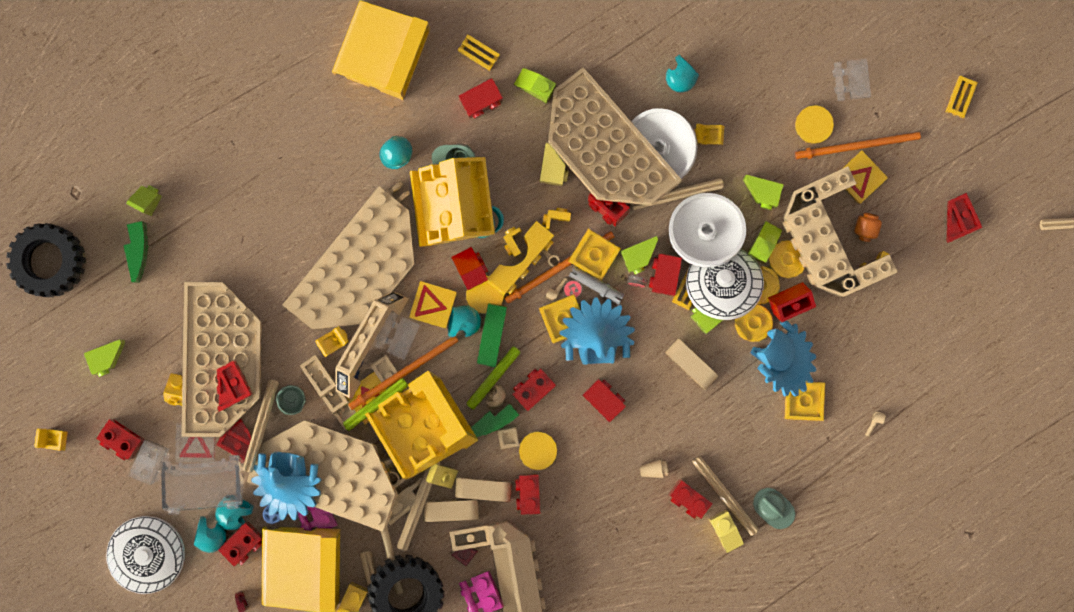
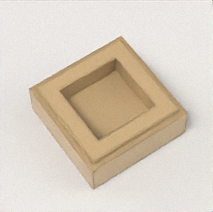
[497,427,520,449]

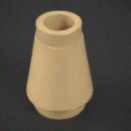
[640,459,669,478]

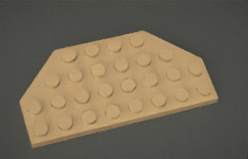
[548,67,682,205]
[283,186,415,329]
[182,282,262,437]
[247,421,398,532]

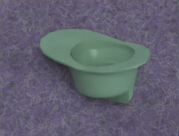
[432,143,475,164]
[753,488,795,529]

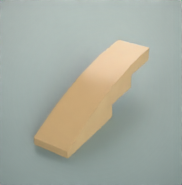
[300,355,356,431]

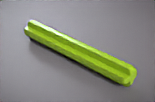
[466,346,520,410]
[343,378,408,431]

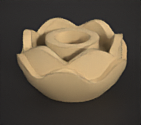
[486,385,506,408]

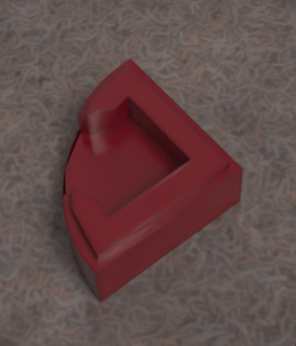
[451,548,478,567]
[235,591,249,612]

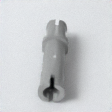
[569,266,625,305]

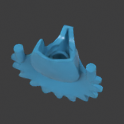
[559,297,635,365]
[750,320,817,397]
[251,451,322,520]

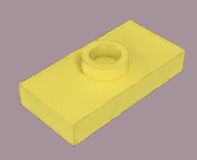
[426,464,458,488]

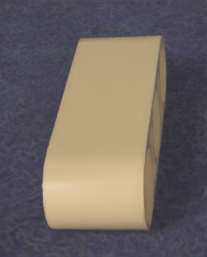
[665,339,719,390]
[455,477,512,502]
[423,499,479,522]

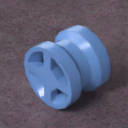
[263,505,281,524]

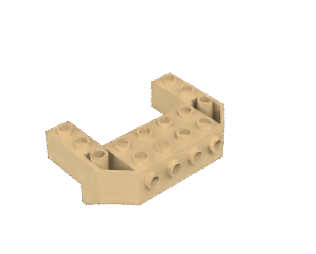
[783,167,897,297]
[450,520,546,612]

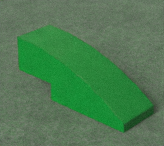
[123,221,148,283]
[477,303,507,367]
[471,403,519,437]

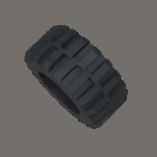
[6,223,86,298]
[367,554,444,612]

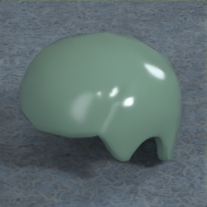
[276,385,306,415]

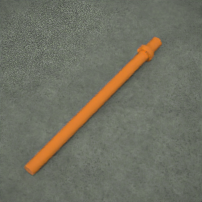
[795,132,921,159]
[504,231,615,304]
[348,336,459,410]

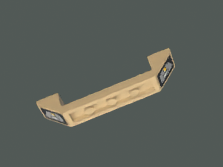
[336,291,408,399]

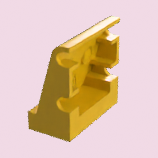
[332,1,431,100]
[410,157,495,247]
[365,371,478,479]
[261,526,341,612]

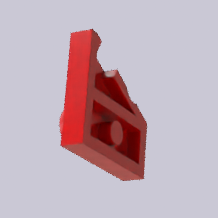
[946,193,983,243]
[217,360,253,412]
[216,418,252,462]

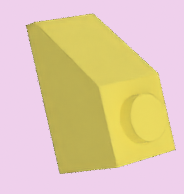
[540,143,568,186]
[709,510,744,553]

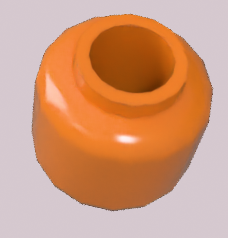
[854,213,882,242]

